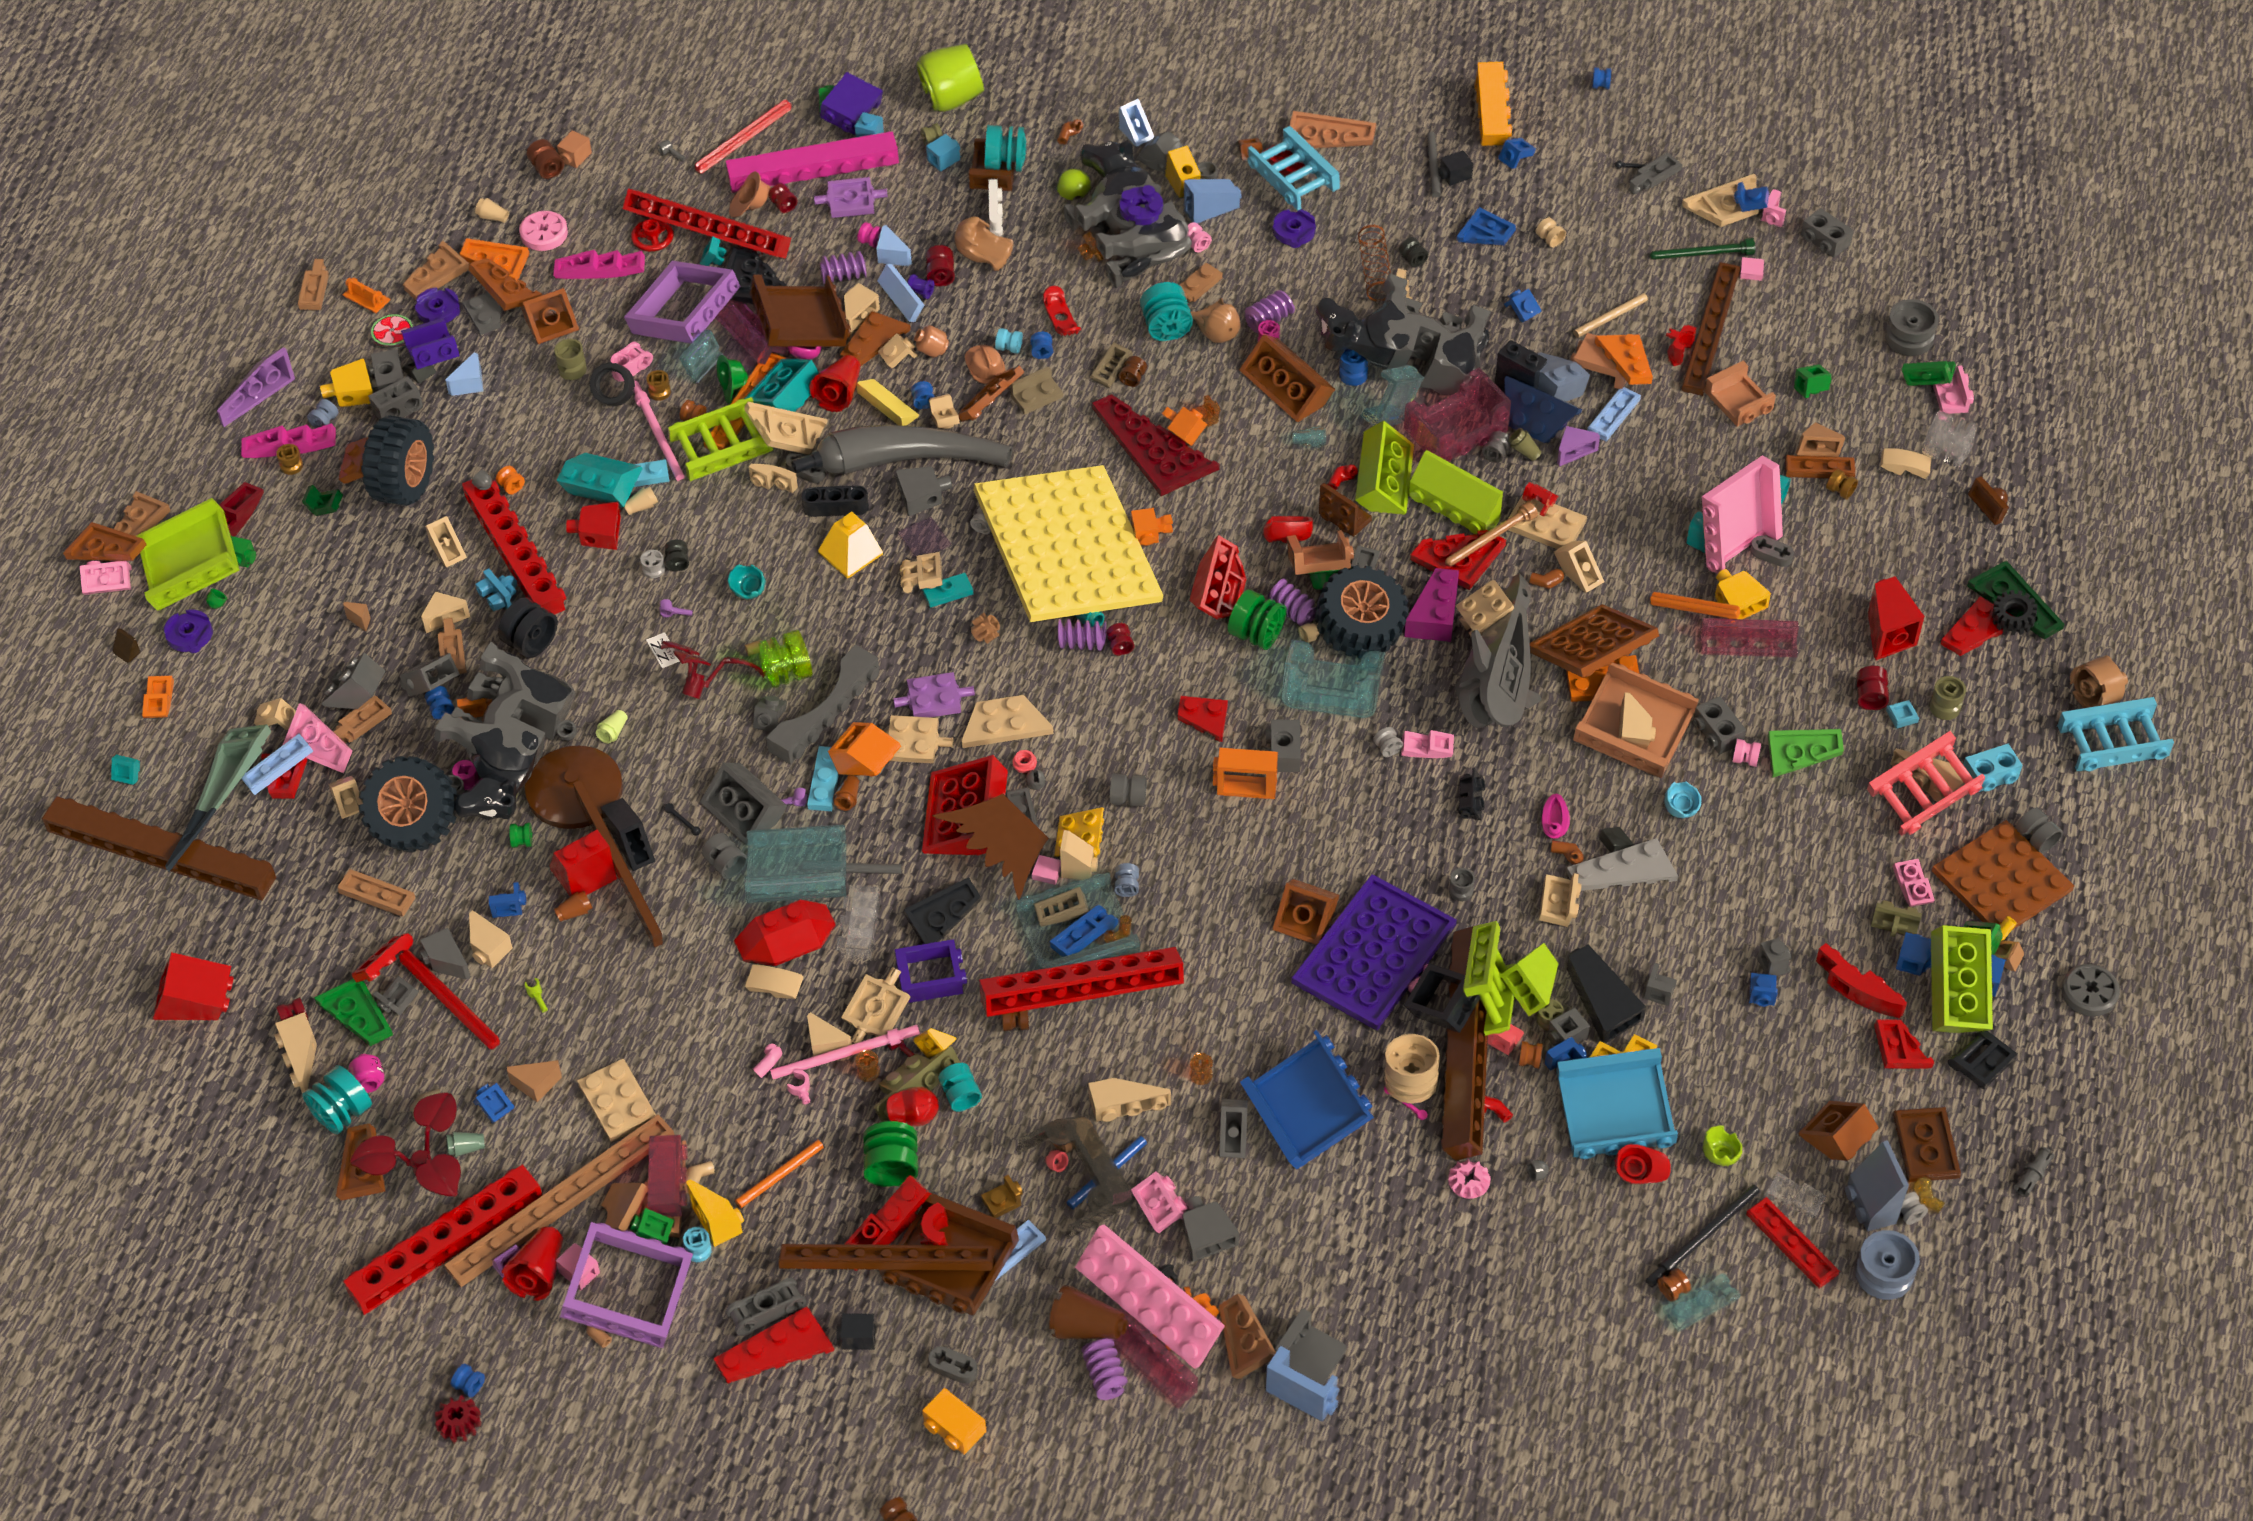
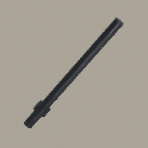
[1645,1184,1760,1287]

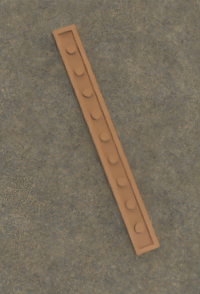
[445,1114,675,1287]

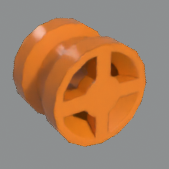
[496,466,525,495]

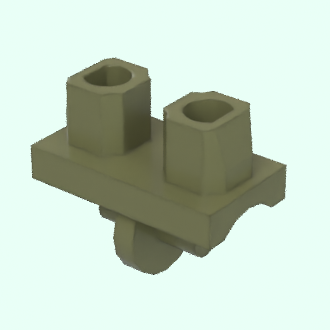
[1871,900,1922,937]

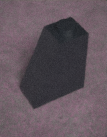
[600,797,655,871]

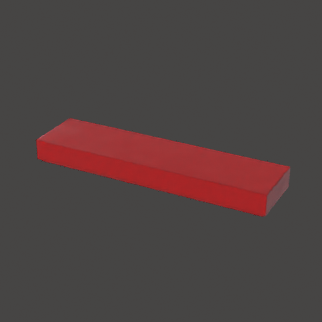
[1746,1197,1839,1289]

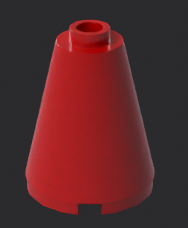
[810,355,861,412]
[501,1227,563,1301]

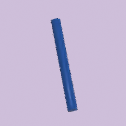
[1066,1136,1147,1210]

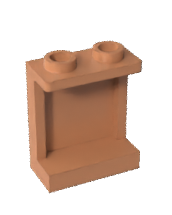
[1570,333,1627,389]
[1705,361,1776,427]
[1287,530,1354,575]

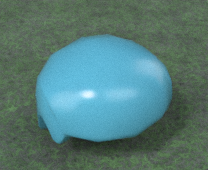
[1664,781,1701,818]

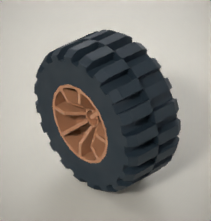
[361,415,434,506]
[1315,565,1409,658]
[358,756,458,852]

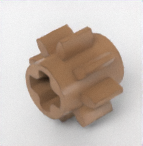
[971,613,1000,644]

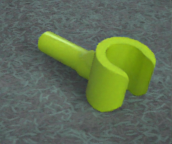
[525,978,548,1013]

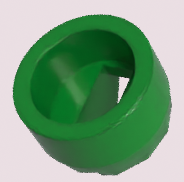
[206,589,227,609]

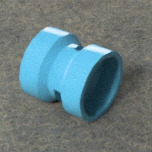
[995,328,1023,354]
[683,1227,712,1262]

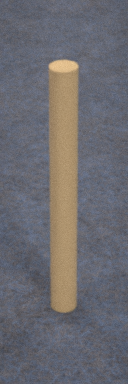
[1573,293,1648,338]

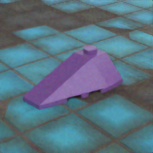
[217,347,295,427]

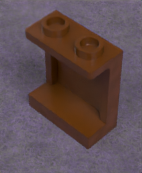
[969,138,1016,191]

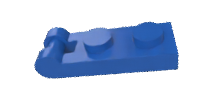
[1050,905,1118,961]

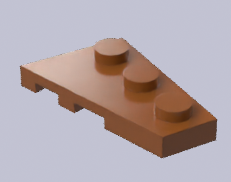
[958,365,1025,422]

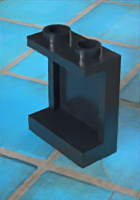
[1494,340,1547,394]

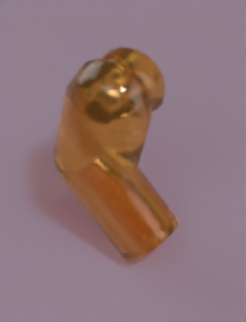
[1104,915,1132,947]

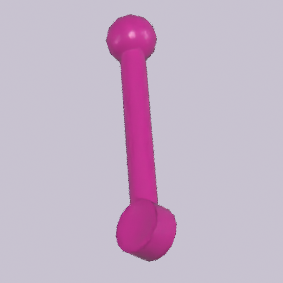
[1384,1087,1428,1120]

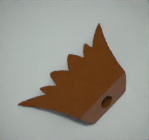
[933,794,1049,900]

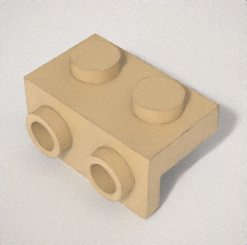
[1539,873,1581,927]

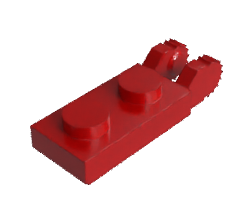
[351,933,414,983]

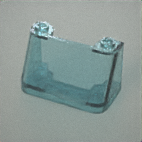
[1282,640,1386,718]

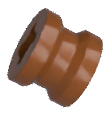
[679,400,707,421]
[1519,1041,1543,1069]
[1657,1268,1691,1302]

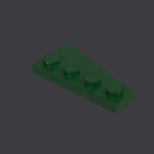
[1967,560,2064,639]

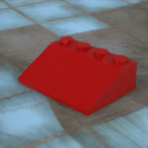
[922,755,1008,855]

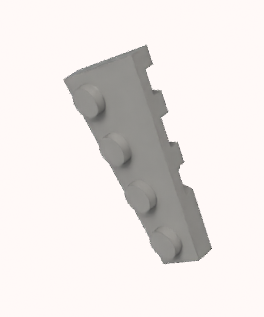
[1567,838,1678,891]

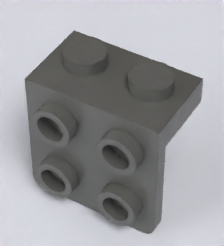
[1273,1308,1346,1386]

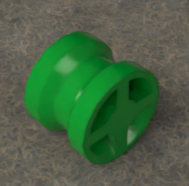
[510,823,533,848]

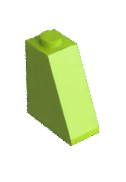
[1500,943,1559,1016]

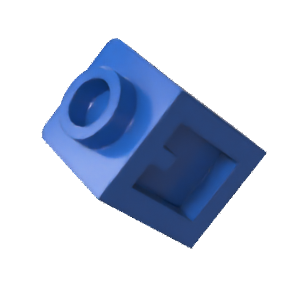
[1498,138,1536,169]
[1734,182,1769,212]
[489,882,527,918]
[1749,973,1778,1007]
[1544,1037,1587,1071]
[473,1083,515,1124]

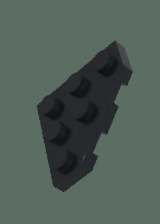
[727,247,787,304]

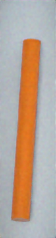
[735,1140,824,1208]

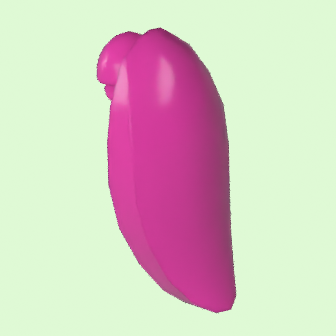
[1541,794,1570,839]

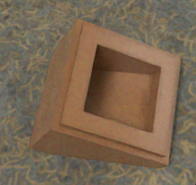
[343,602,371,631]
[1995,941,2024,971]

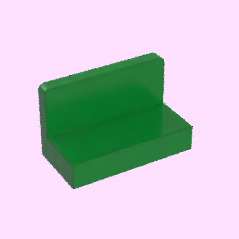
[1902,361,1956,386]

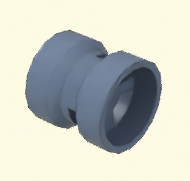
[307,399,339,428]
[1114,863,1139,897]

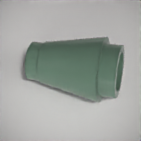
[446,1132,485,1157]

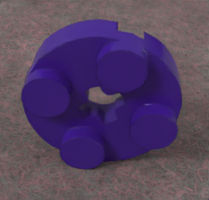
[1120,185,1163,225]
[1273,209,1316,248]
[415,288,460,323]
[164,610,213,653]

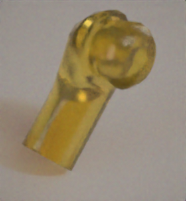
[1914,1177,1945,1214]

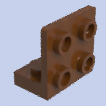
[1319,483,1372,537]

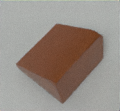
[1238,138,1262,160]

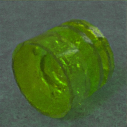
[758,629,813,688]

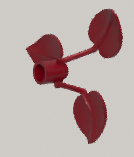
[661,641,765,699]
[350,1092,461,1197]

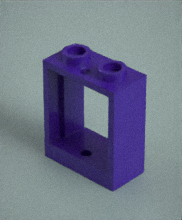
[895,939,967,1003]

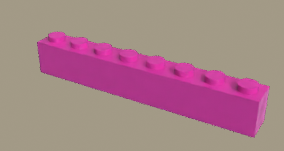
[726,131,899,193]

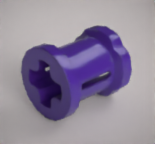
[907,274,935,299]

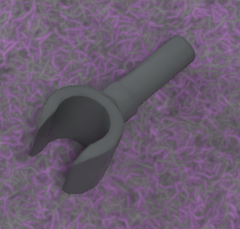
[658,140,686,161]

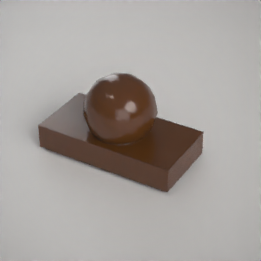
[1968,476,2009,525]

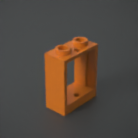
[1213,748,1278,799]

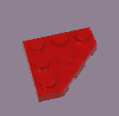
[1410,530,1506,590]

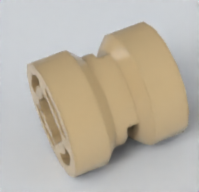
[1536,217,1566,248]

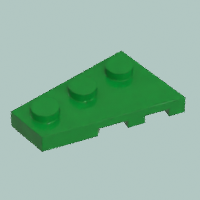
[314,979,393,1046]

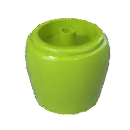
[916,44,984,112]

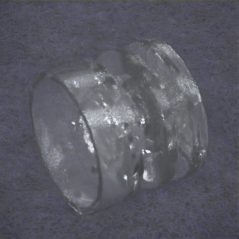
[1922,410,1977,468]

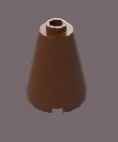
[1049,1285,1128,1339]

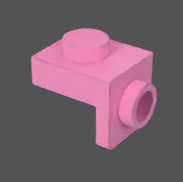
[1761,189,1786,227]

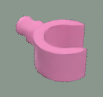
[787,1070,811,1105]

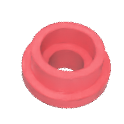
[1013,750,1037,773]

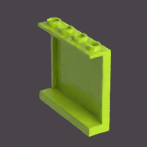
[136,498,240,611]

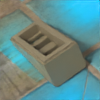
[1090,342,1133,388]
[1034,887,1089,927]

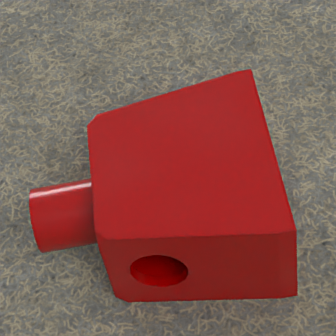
[566,502,621,550]

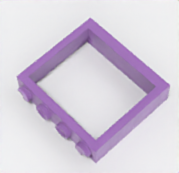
[624,261,740,344]
[560,1222,693,1348]

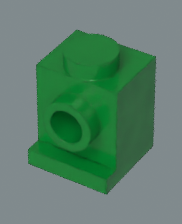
[1794,364,1832,398]
[231,536,256,568]

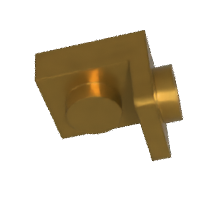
[981,1175,1023,1218]

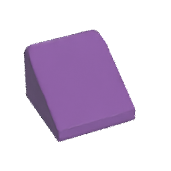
[492,1245,519,1277]

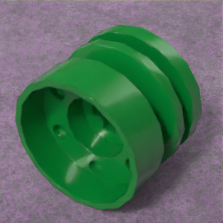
[1228,589,1287,650]
[863,1121,918,1187]

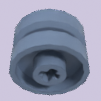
[1855,1230,1920,1300]

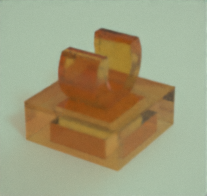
[1077,231,1104,261]

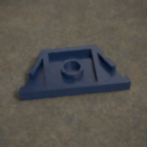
[1505,376,1582,443]

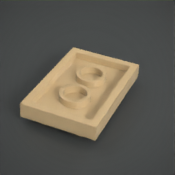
[1508,495,1587,549]
[577,1058,656,1142]

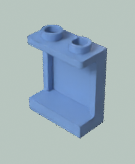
[1266,1346,1339,1422]

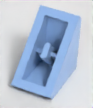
[1119,99,1154,147]
[877,225,912,266]
[445,352,483,396]

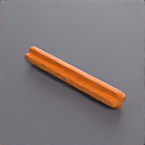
[1650,592,1740,619]

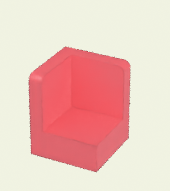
[1487,1024,1524,1055]

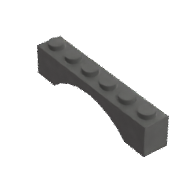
[766,644,879,765]

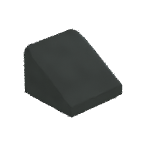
[402,361,436,384]
[1600,827,1634,853]

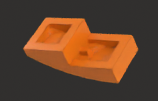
[142,676,174,718]

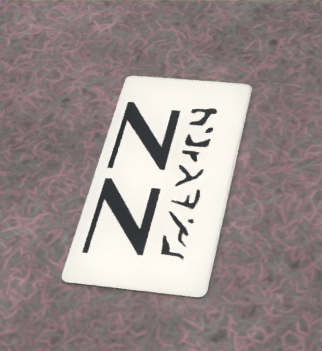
[646,633,679,668]

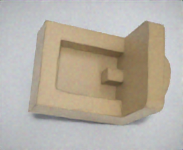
[878,334,918,368]
[929,394,960,429]
[254,698,296,730]

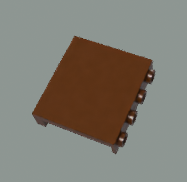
[750,275,851,347]
[879,1193,1019,1316]

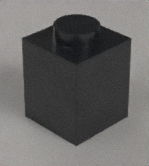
[1438,150,1473,186]
[836,1314,876,1350]

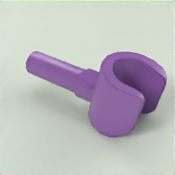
[660,599,693,617]
[782,788,808,806]

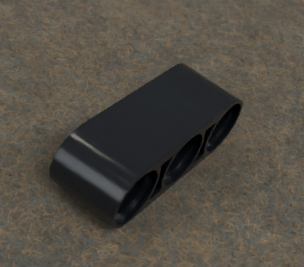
[801,485,869,517]

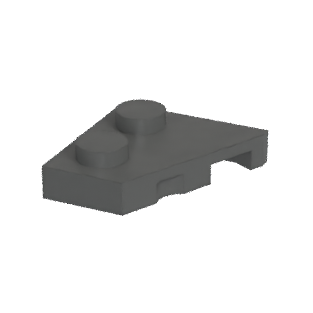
[462,292,502,335]

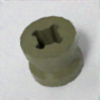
[920,123,943,146]
[1537,999,1564,1030]

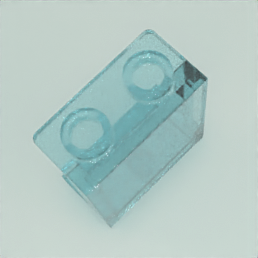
[1361,365,1424,426]

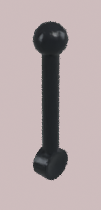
[1615,160,1647,169]
[664,803,701,836]

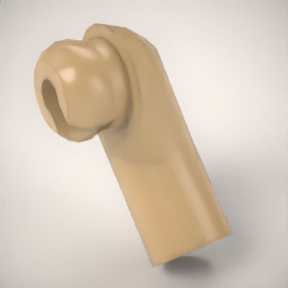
[683,1161,714,1193]

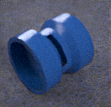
[425,686,455,720]

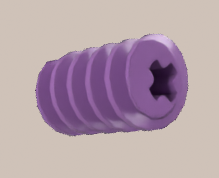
[820,251,866,284]
[1245,290,1295,333]
[1267,579,1316,626]
[1057,618,1107,651]
[1081,1339,1128,1400]

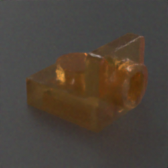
[1189,395,1220,428]

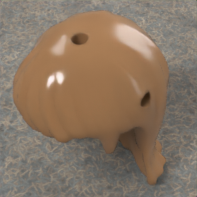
[955,216,1013,271]
[1191,298,1240,343]

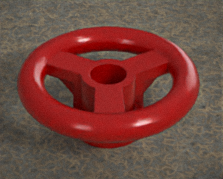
[631,219,674,252]

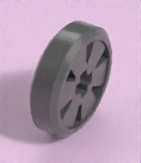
[2062,964,2120,1016]

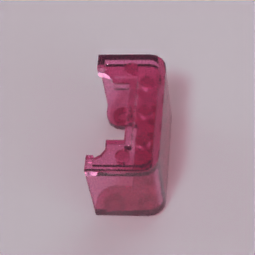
[1404,368,1511,462]

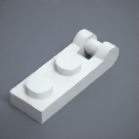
[989,180,1003,237]

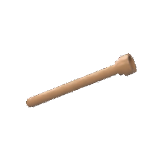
[1445,501,1538,566]

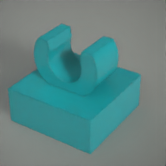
[700,236,727,266]
[111,754,140,785]

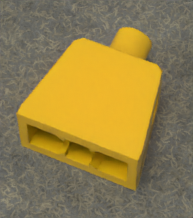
[1165,146,1201,198]
[320,359,373,407]
[1715,569,1771,624]

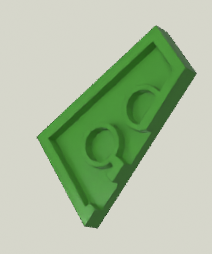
[1768,729,1844,778]

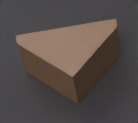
[1796,422,1845,457]
[507,1060,562,1102]

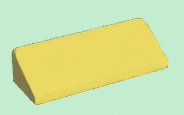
[856,379,919,426]

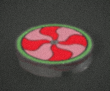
[370,314,414,351]

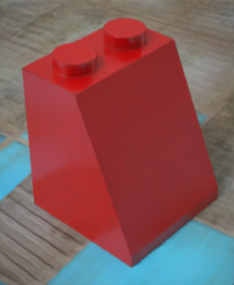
[1868,576,1925,660]
[549,830,617,897]
[153,952,234,1020]

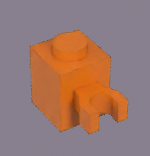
[1162,407,1207,446]
[1131,508,1173,546]

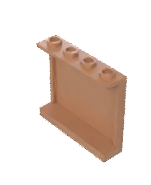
[1573,663,1699,778]

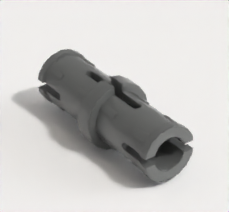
[2014,1147,2054,1197]

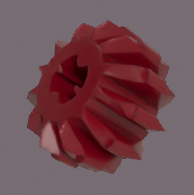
[434,1395,481,1444]

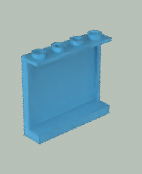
[1556,1048,1678,1159]

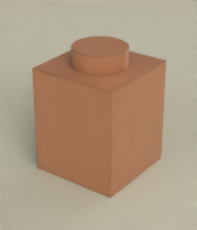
[557,130,592,168]

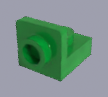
[629,1208,674,1245]

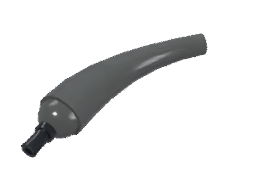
[792,425,1013,475]

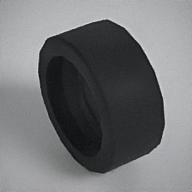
[589,362,635,406]

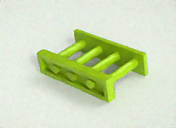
[668,397,773,481]
[1463,921,1514,1035]

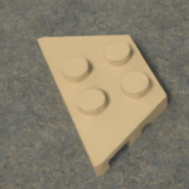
[1682,174,1759,227]
[744,402,828,455]
[962,695,1054,748]

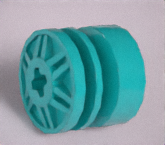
[985,125,1027,172]
[1140,282,1193,341]
[302,1065,372,1135]

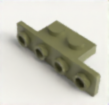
[874,1046,960,1122]

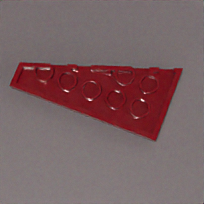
[1092,394,1220,496]

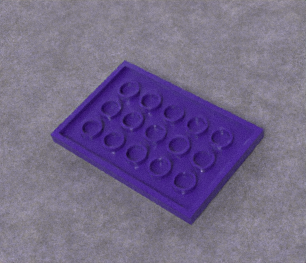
[1292,874,1457,1031]

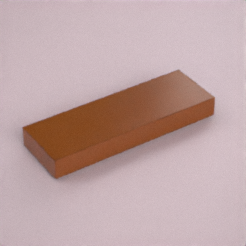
[1785,455,1856,478]

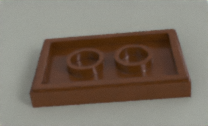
[1893,1107,1961,1182]

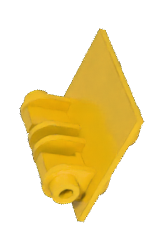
[1054,807,1104,857]

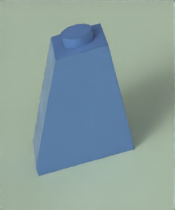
[1184,179,1242,223]

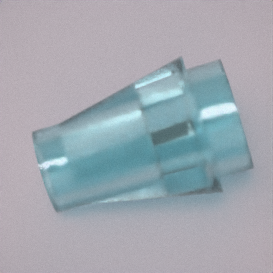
[1293,425,1326,448]

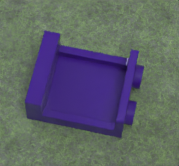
[820,72,883,135]
[401,318,460,369]

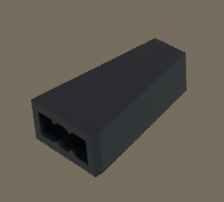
[1567,944,1646,1044]

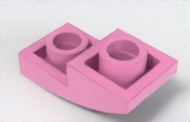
[1893,859,1935,907]

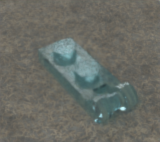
[1663,1273,1741,1332]

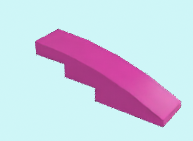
[554,249,645,279]
[241,423,336,458]

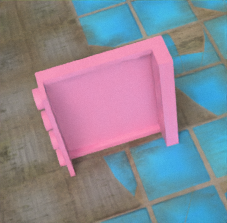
[1702,455,1783,574]

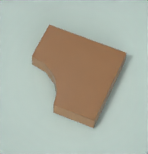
[601,1183,648,1231]

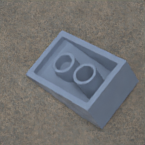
[1537,352,1590,402]
[1845,1140,1909,1231]

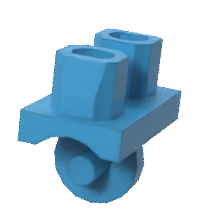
[475,568,517,612]

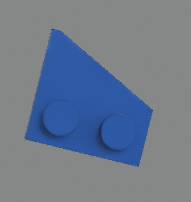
[1457,207,1516,245]

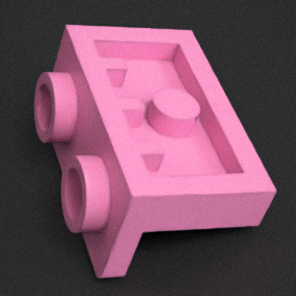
[1933,366,1974,414]
[80,560,132,595]
[1131,1172,1188,1233]

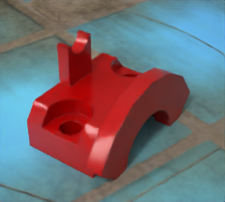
[1666,325,1696,366]
[1522,482,1559,516]
[920,1202,948,1246]

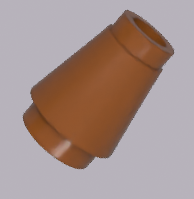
[833,775,860,811]
[554,891,593,922]

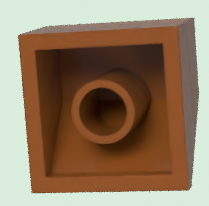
[519,288,579,344]
[1272,879,1339,945]
[1798,1101,1879,1161]

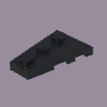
[904,877,981,944]

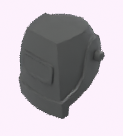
[1135,131,1183,172]

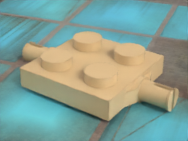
[886,715,953,763]
[841,967,910,1044]

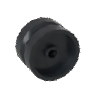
[498,597,558,658]

